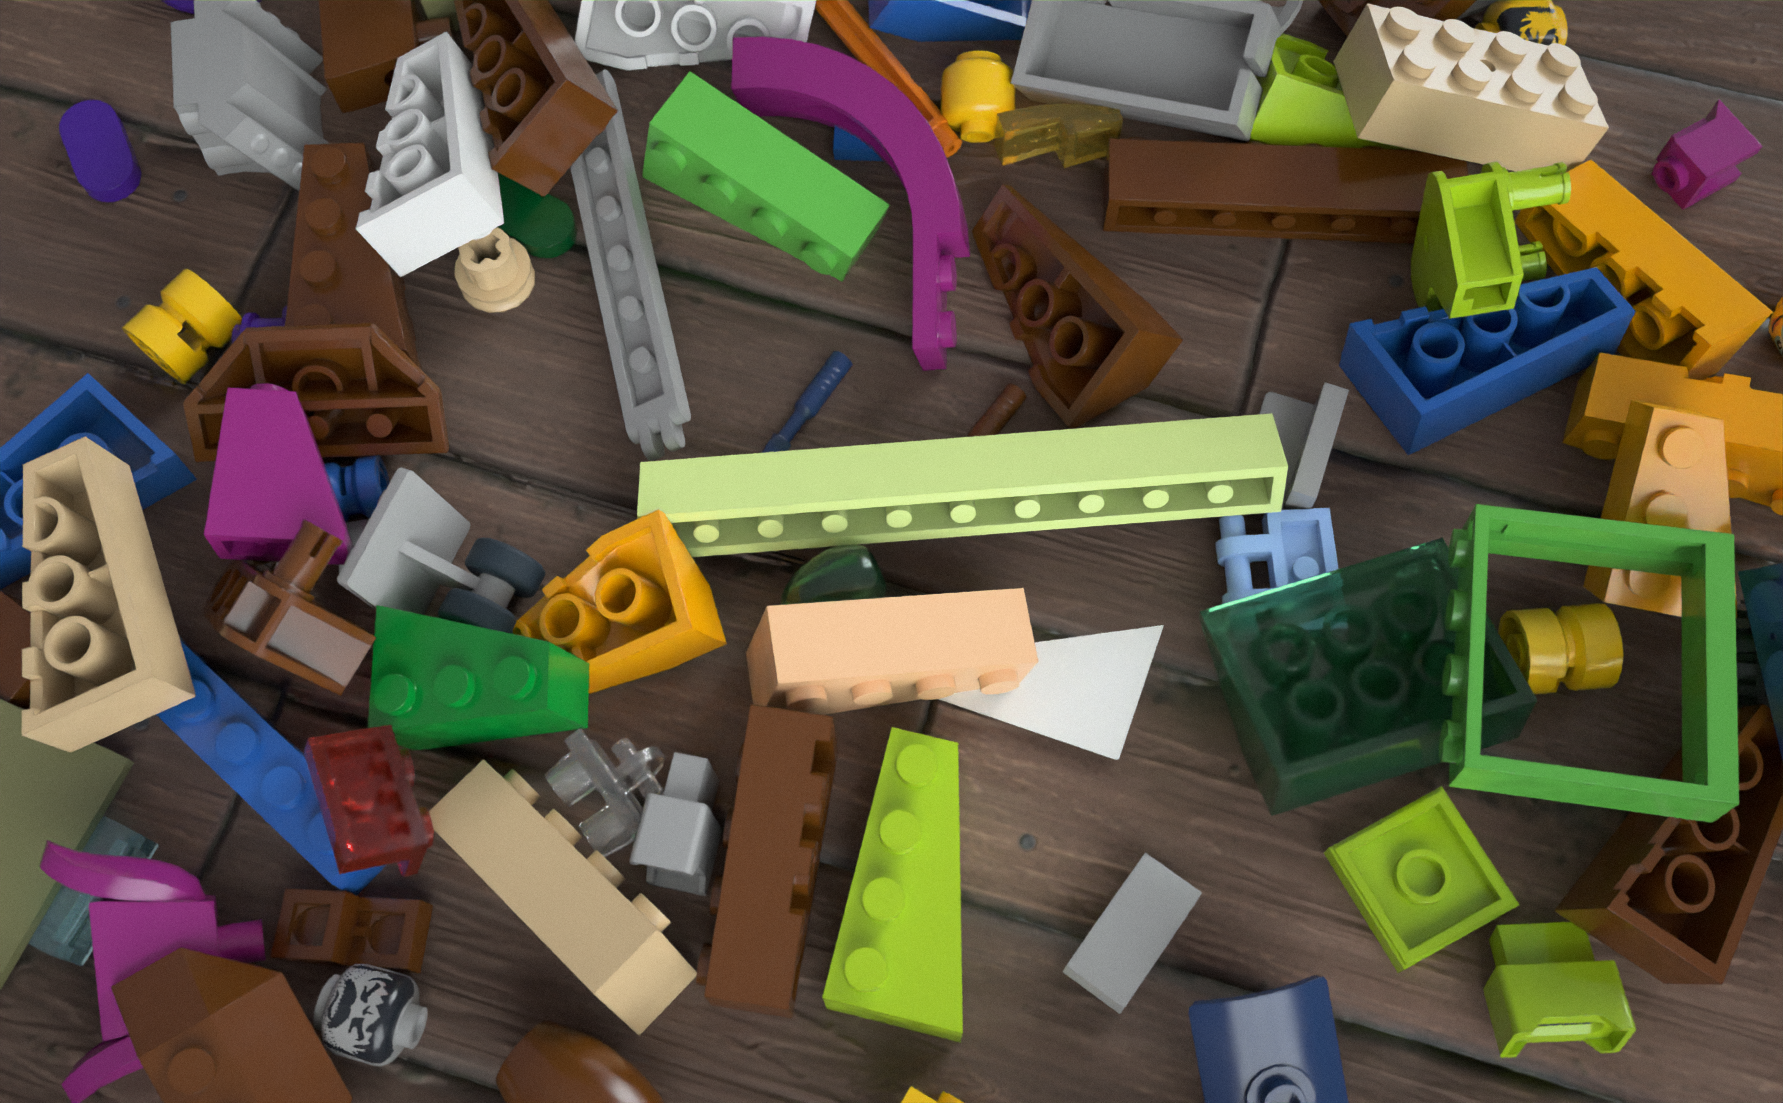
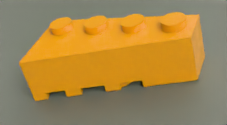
[1562,353,1783,516]

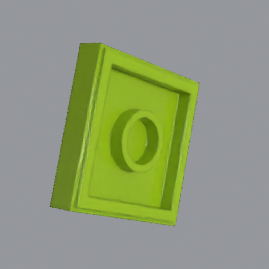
[1324,786,1519,973]

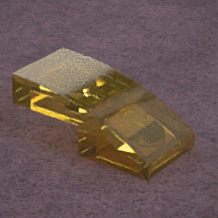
[994,104,1123,168]

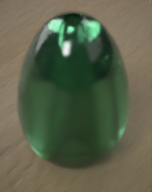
[780,544,887,605]

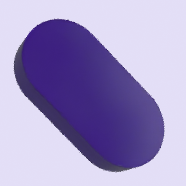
[59,100,141,202]

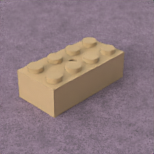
[1334,3,1609,175]

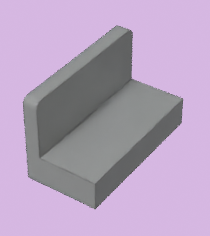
[1259,383,1349,510]

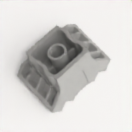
[171,0,330,191]

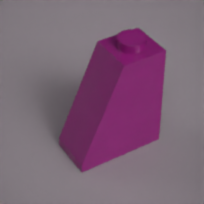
[204,383,354,565]

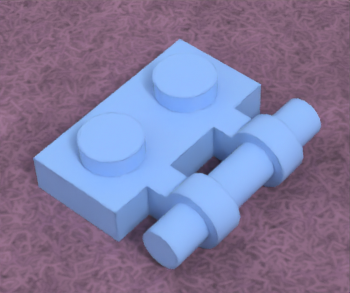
[1215,508,1347,642]

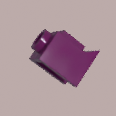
[1651,99,1763,210]

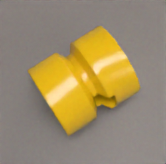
[122,269,242,384]
[1497,603,1623,695]

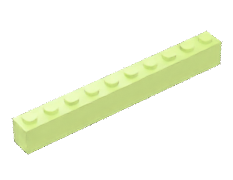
[637,413,1288,557]

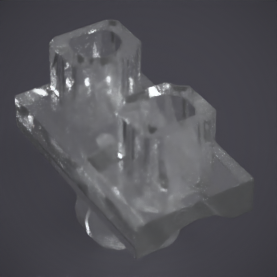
[545,728,666,857]

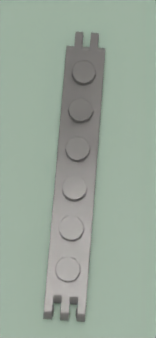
[571,70,691,461]

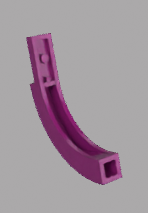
[731,37,970,371]

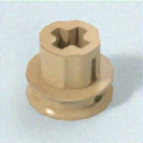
[454,228,535,313]

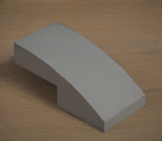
[1062,852,1202,1014]

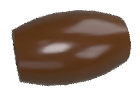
[496,1020,665,1103]

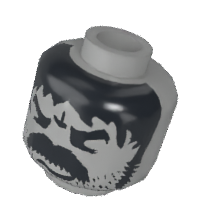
[313,964,428,1066]

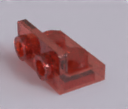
[304,724,434,877]

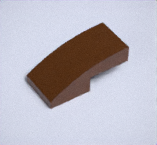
[271,888,433,974]

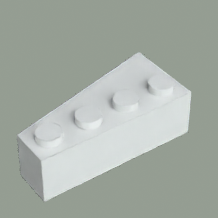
[356,31,504,277]

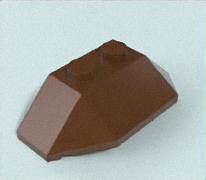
[183,323,449,462]
[111,947,352,1103]

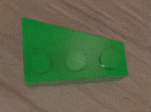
[367,605,589,751]

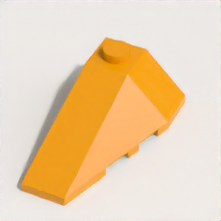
[513,510,727,694]

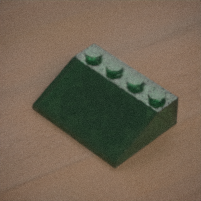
[1199,537,1537,816]

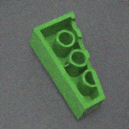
[642,71,890,282]

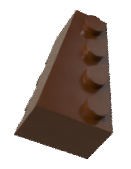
[696,704,839,1018]

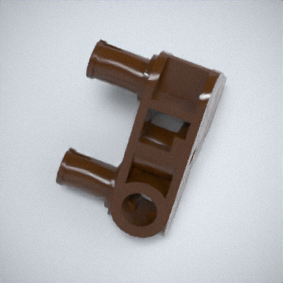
[203,519,376,696]

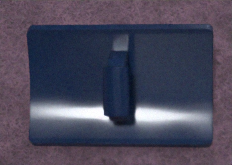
[1188,975,1349,1103]

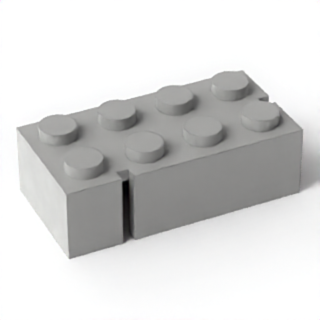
[1011,0,1280,141]

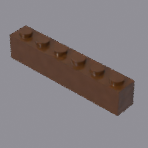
[1103,137,1468,244]

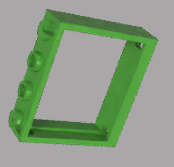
[1439,504,1739,823]

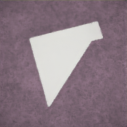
[939,625,1164,760]

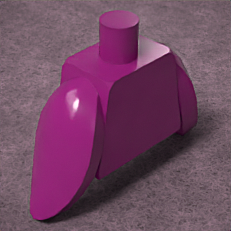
[39,840,266,1103]

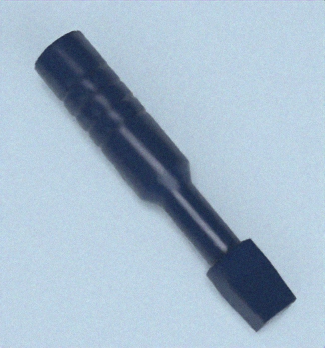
[761,351,853,453]

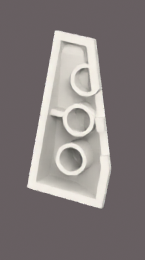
[575,0,816,70]

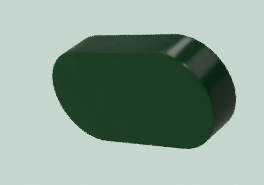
[496,173,577,258]

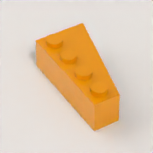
[1514,160,1773,380]

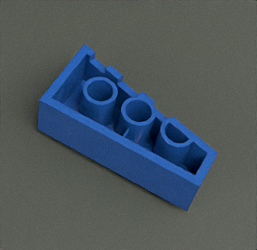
[1339,267,1636,455]
[0,373,197,590]

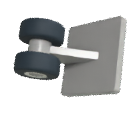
[337,467,545,634]

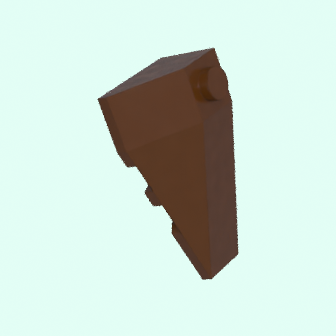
[971,184,1183,428]

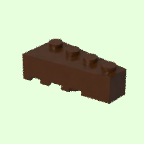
[454,0,618,197]
[285,142,423,371]
[1554,704,1783,985]

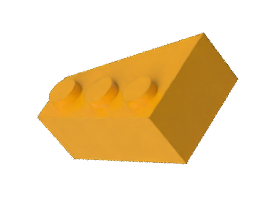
[1583,400,1737,618]

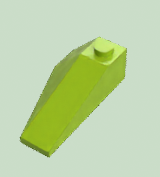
[1249,33,1413,150]

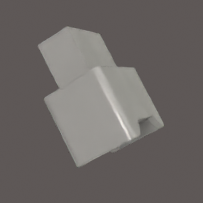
[629,752,722,896]

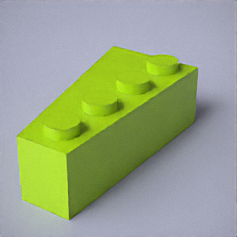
[822,727,963,1043]

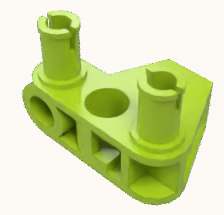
[1411,161,1571,319]

